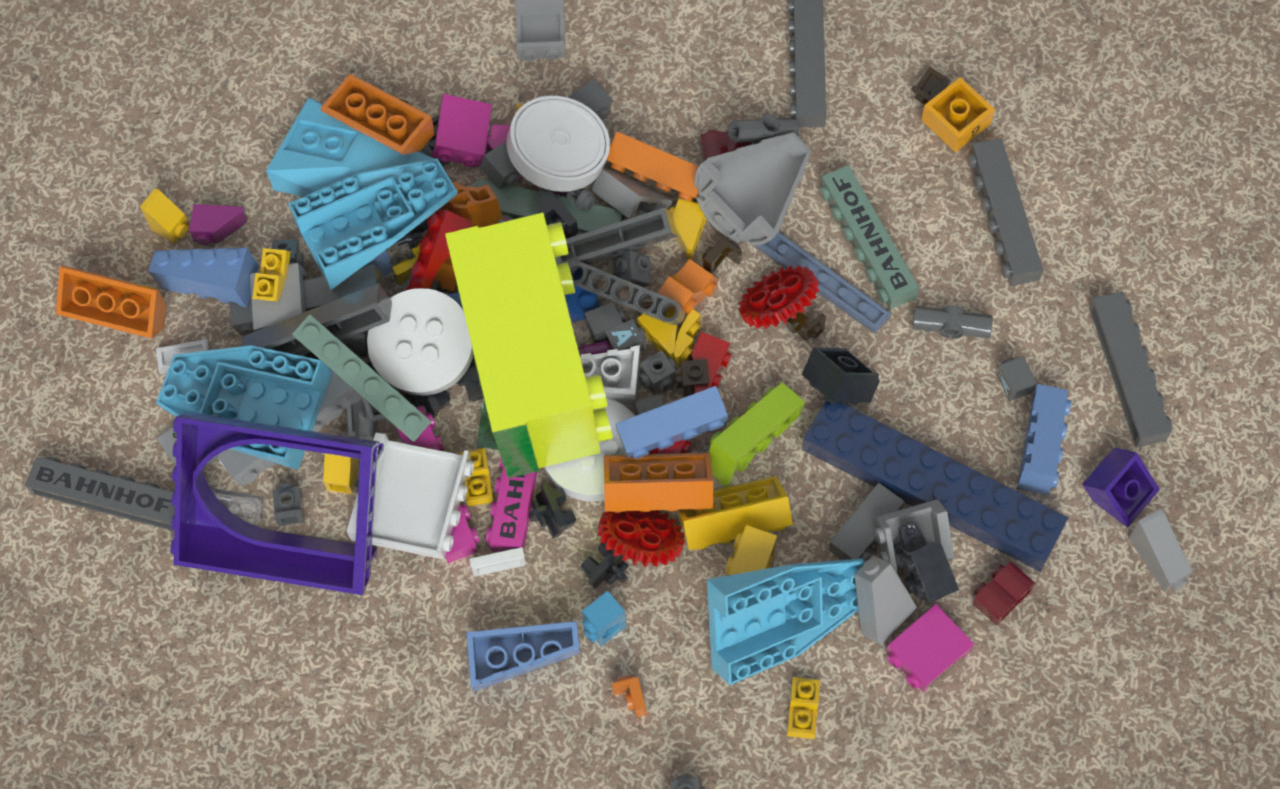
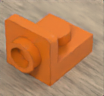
[611,676,647,717]

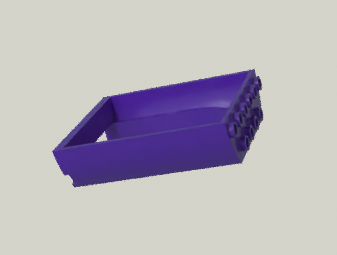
[170,412,384,595]

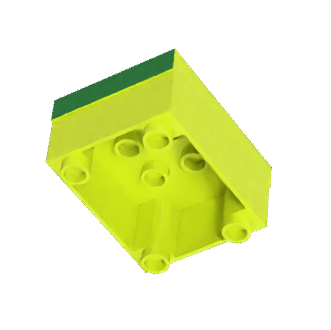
[445,213,613,479]

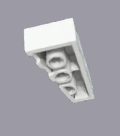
[580,345,640,405]

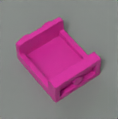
[432,94,492,167]
[886,604,974,693]

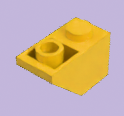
[323,454,360,494]

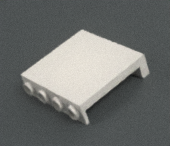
[347,433,474,560]

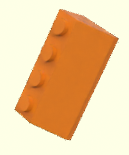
[320,74,434,155]
[607,132,699,202]
[56,265,166,338]
[603,453,713,513]

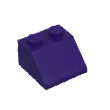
[1082,447,1160,527]

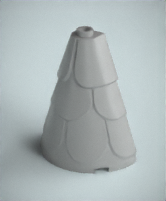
[694,132,811,246]

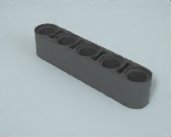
[569,261,685,325]

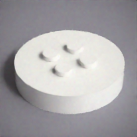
[506,96,610,192]
[367,288,474,396]
[543,398,635,502]

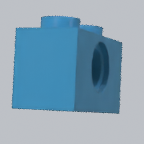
[582,591,626,647]

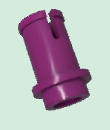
[578,340,610,357]

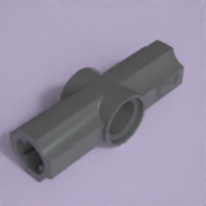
[728,114,800,144]
[912,305,993,339]

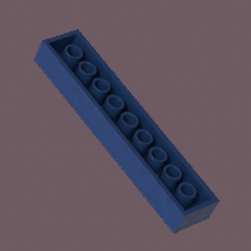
[802,400,1069,572]

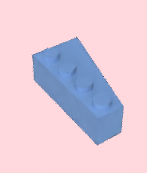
[148,248,259,308]
[1016,384,1071,495]
[616,386,728,459]
[467,621,581,691]

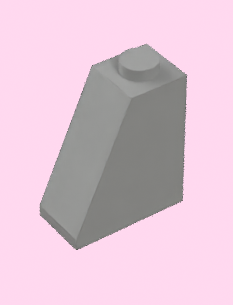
[591,168,673,219]
[1128,509,1193,592]
[855,555,917,645]

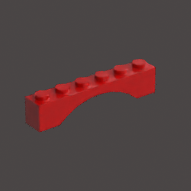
[404,210,472,291]
[649,332,733,454]

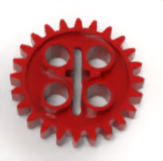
[738,265,819,329]
[597,510,685,567]

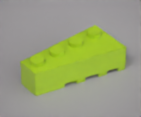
[708,382,805,488]

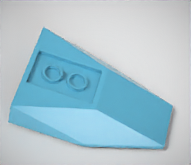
[266,98,434,197]
[288,159,458,290]
[156,345,333,470]
[707,559,865,685]

